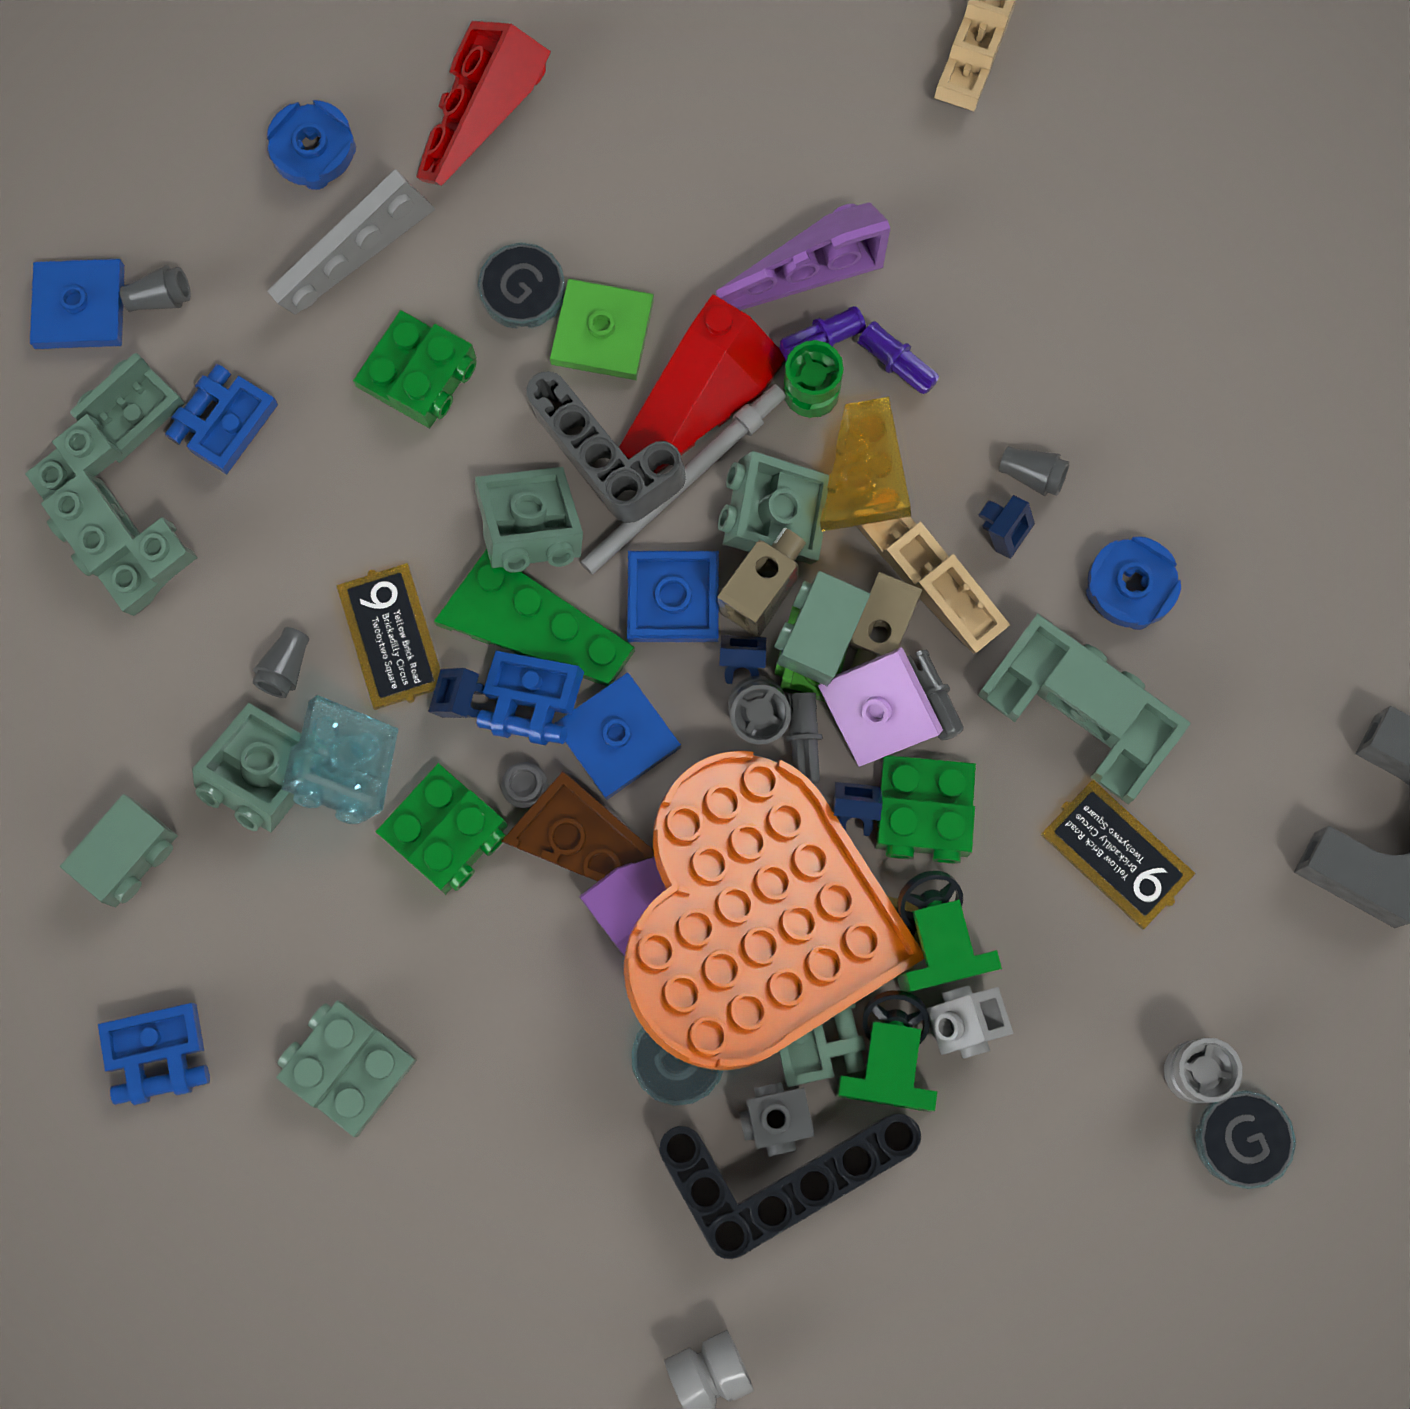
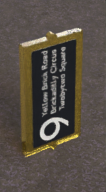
[336,563,441,710]
[1040,780,1196,929]

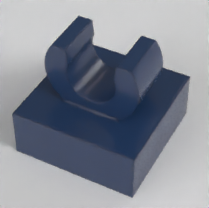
[978,495,1035,559]
[719,635,767,684]
[428,668,485,718]
[833,782,883,836]

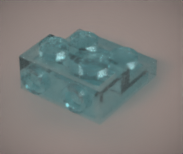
[282,695,398,824]

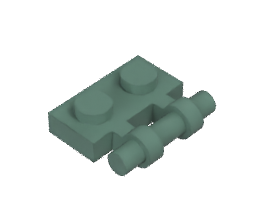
[779,1003,866,1088]

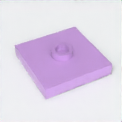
[818,647,943,767]

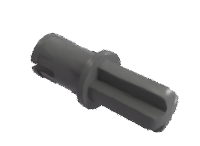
[907,650,964,741]
[786,693,823,785]

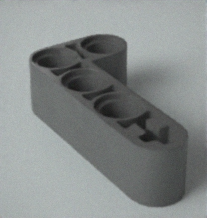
[526,371,686,523]

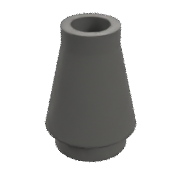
[120,265,191,312]
[999,446,1069,496]
[253,627,310,698]

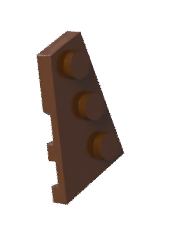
[501,771,654,882]

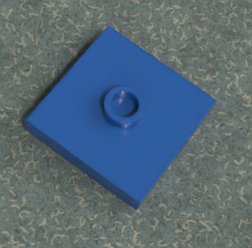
[30,259,125,349]
[627,551,719,642]
[554,672,681,800]

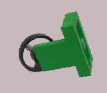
[897,870,1002,992]
[836,990,938,1112]

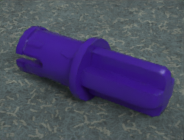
[779,306,866,361]
[857,321,939,394]

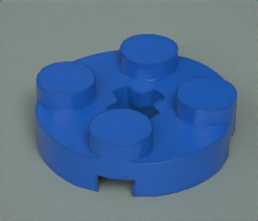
[267,100,356,190]
[1086,537,1181,630]

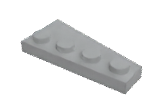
[267,169,435,315]

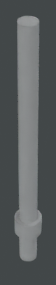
[581,384,786,575]

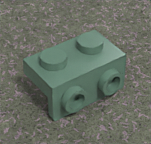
[70,353,185,463]

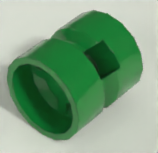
[783,340,844,418]

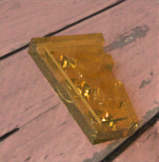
[820,397,911,532]

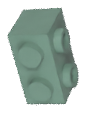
[774,571,870,686]
[59,794,178,908]

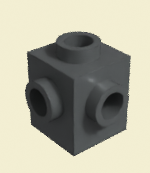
[739,1082,815,1156]

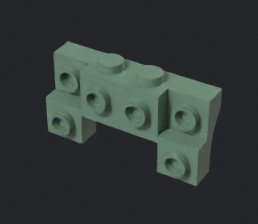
[25,414,198,616]
[978,614,1191,804]

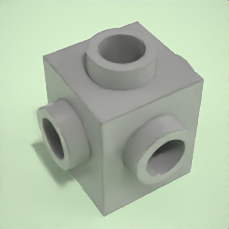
[927,985,1013,1059]

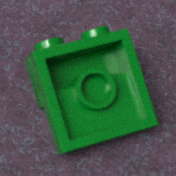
[353,310,477,429]
[875,755,976,864]
[375,763,508,895]

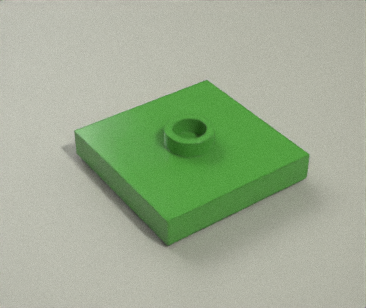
[550,279,654,380]

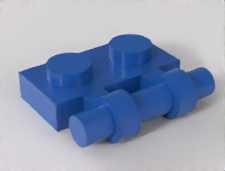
[165,364,278,475]
[477,651,584,745]
[98,1003,210,1105]

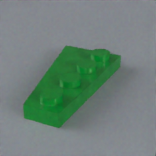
[434,549,635,687]

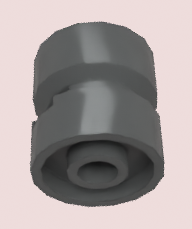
[728,676,791,745]

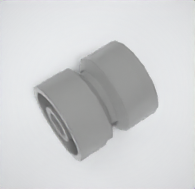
[1164,1038,1243,1103]
[664,1329,754,1409]

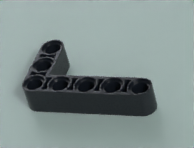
[659,1114,921,1259]

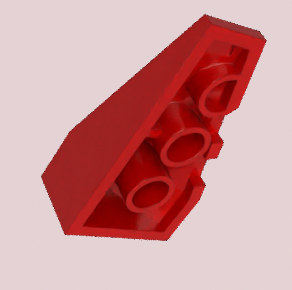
[416,21,551,186]
[619,294,785,474]

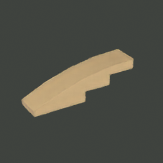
[934,0,1017,111]
[851,489,1010,654]

